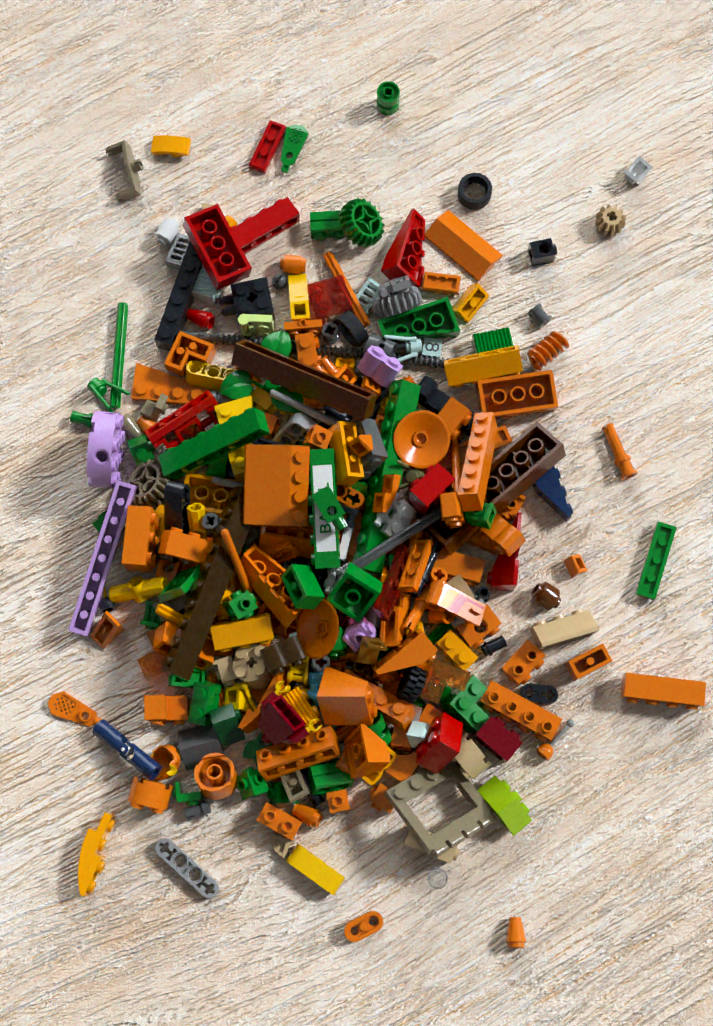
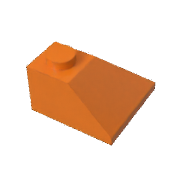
[344,724,390,779]

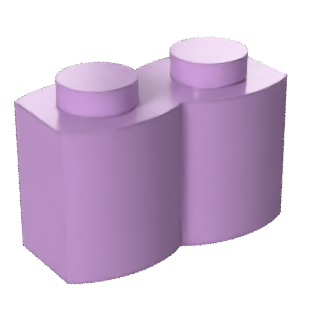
[357,345,403,389]

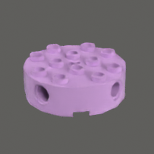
[87,411,125,489]

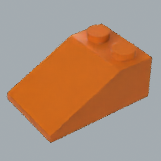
[372,628,438,675]

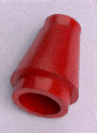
[186,309,215,330]

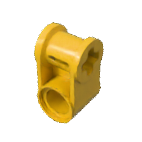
[287,656,310,685]

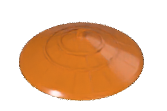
[394,410,450,468]
[297,599,339,659]

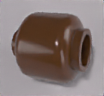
[531,582,561,611]

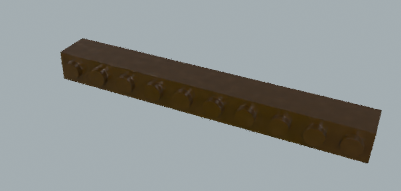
[161,486,251,681]

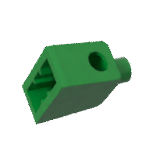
[311,485,348,532]

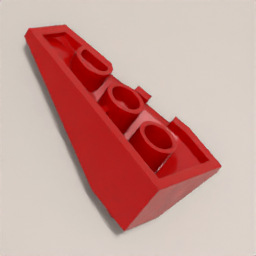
[381,208,425,288]

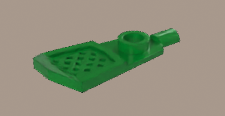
[281,124,309,173]

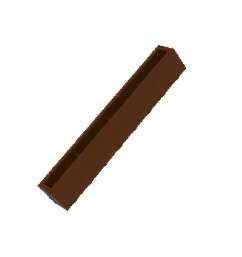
[231,339,377,421]

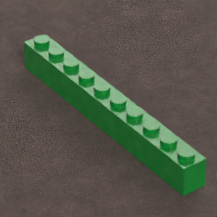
[353,379,421,574]

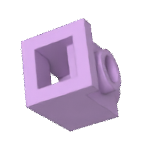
[342,617,377,652]

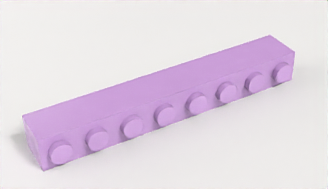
[68,480,137,636]

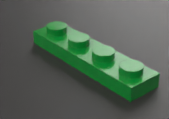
[635,521,677,601]

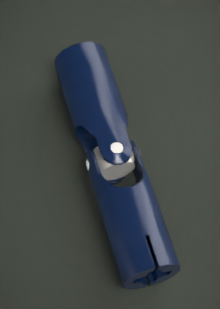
[92,719,162,780]

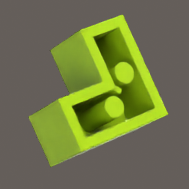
[477,776,532,836]

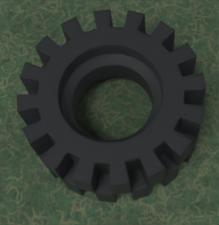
[396,666,427,704]

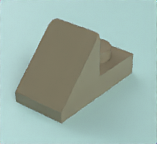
[280,770,311,803]

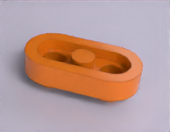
[344,911,383,942]

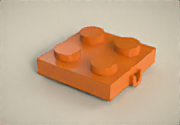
[284,318,322,340]

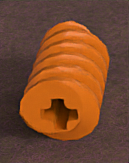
[527,331,569,371]

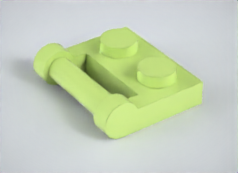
[238,314,275,338]

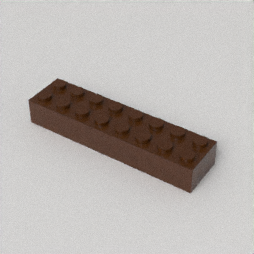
[425,422,566,555]

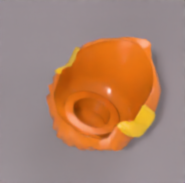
[150,744,180,781]

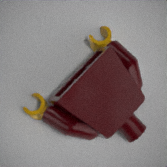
[258,681,322,745]

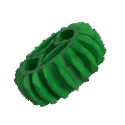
[338,198,385,248]

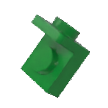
[267,782,299,803]

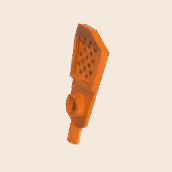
[47,691,103,727]

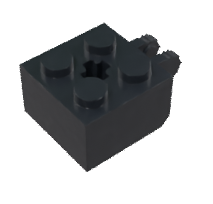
[219,277,275,325]

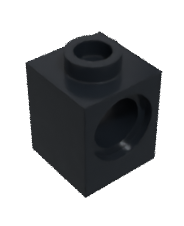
[528,238,557,267]

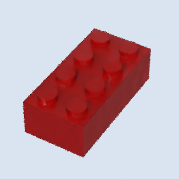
[183,204,252,291]
[408,463,455,519]

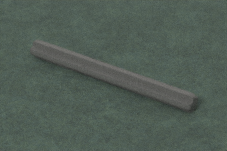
[343,507,442,570]

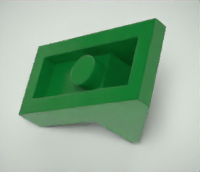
[168,668,206,688]

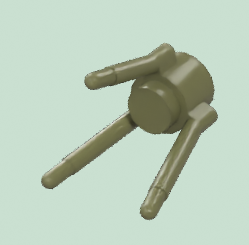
[397,460,424,490]

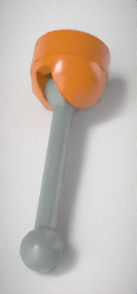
[536,719,574,761]

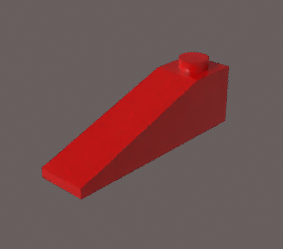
[487,512,522,592]

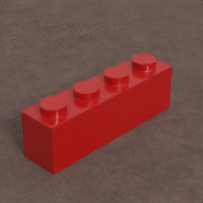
[231,197,300,254]

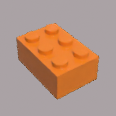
[121,505,161,573]

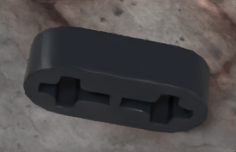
[520,683,558,704]

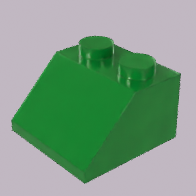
[326,562,383,622]

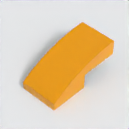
[151,135,191,158]

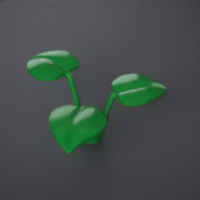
[220,330,303,413]

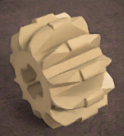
[595,204,626,236]

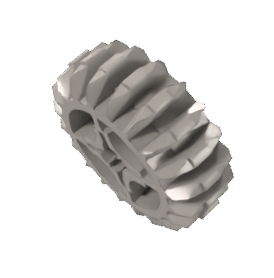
[371,286,422,318]

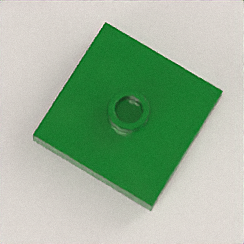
[157,564,201,603]

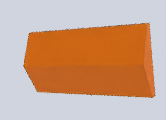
[424,210,503,282]

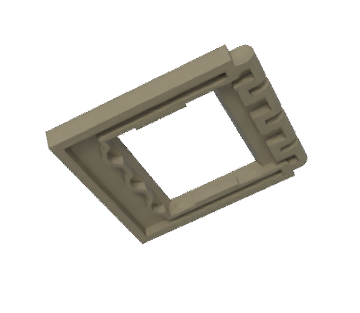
[384,760,495,858]

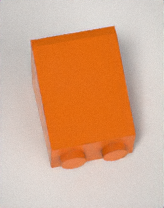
[317,667,377,726]

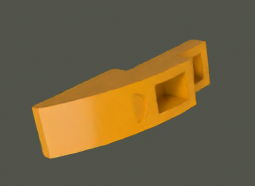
[78,812,116,897]

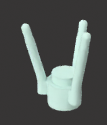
[382,335,422,362]

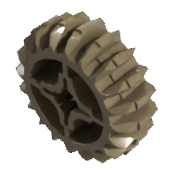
[126,459,173,508]

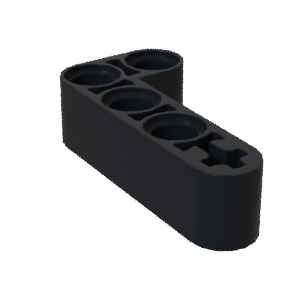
[418,375,475,437]
[155,481,190,563]

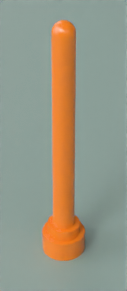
[451,429,462,493]
[221,529,262,611]

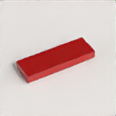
[249,120,287,174]

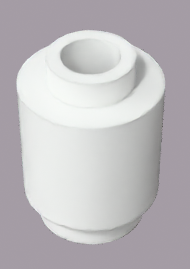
[155,217,180,246]

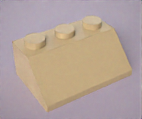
[530,609,600,651]

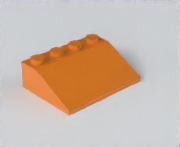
[243,444,310,526]

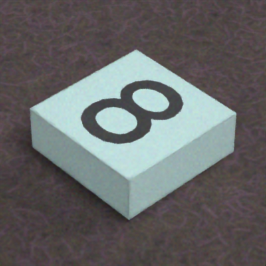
[422,338,442,359]

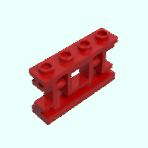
[144,390,219,449]

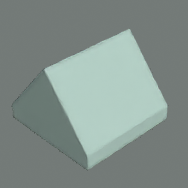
[406,721,430,748]

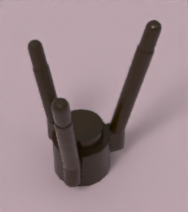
[351,661,379,687]

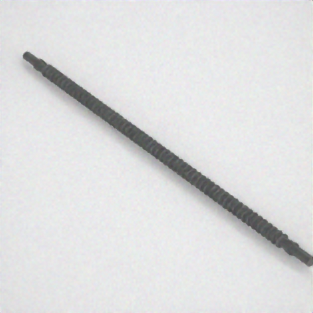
[182,331,533,375]

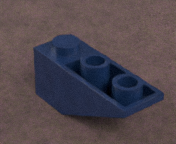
[533,466,573,522]

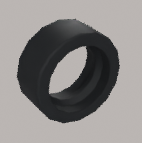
[457,173,492,210]
[336,311,369,347]

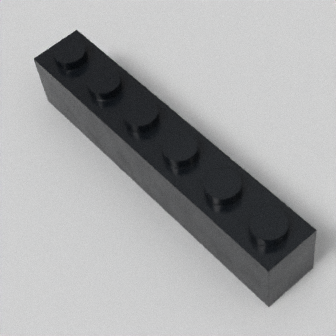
[154,241,202,351]

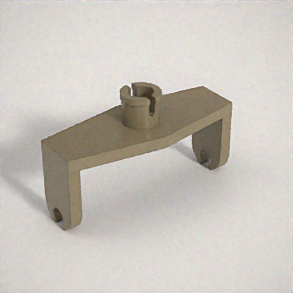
[105,140,144,202]

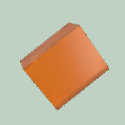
[347,435,373,458]
[564,554,587,578]

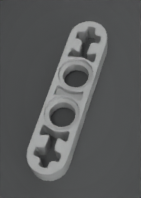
[155,838,220,898]

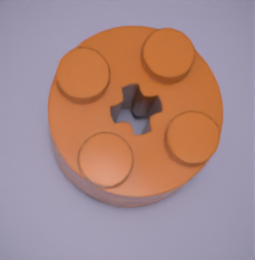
[194,753,237,800]
[127,776,173,814]

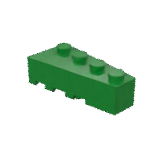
[376,297,460,342]

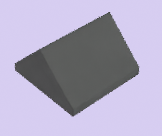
[178,724,224,771]

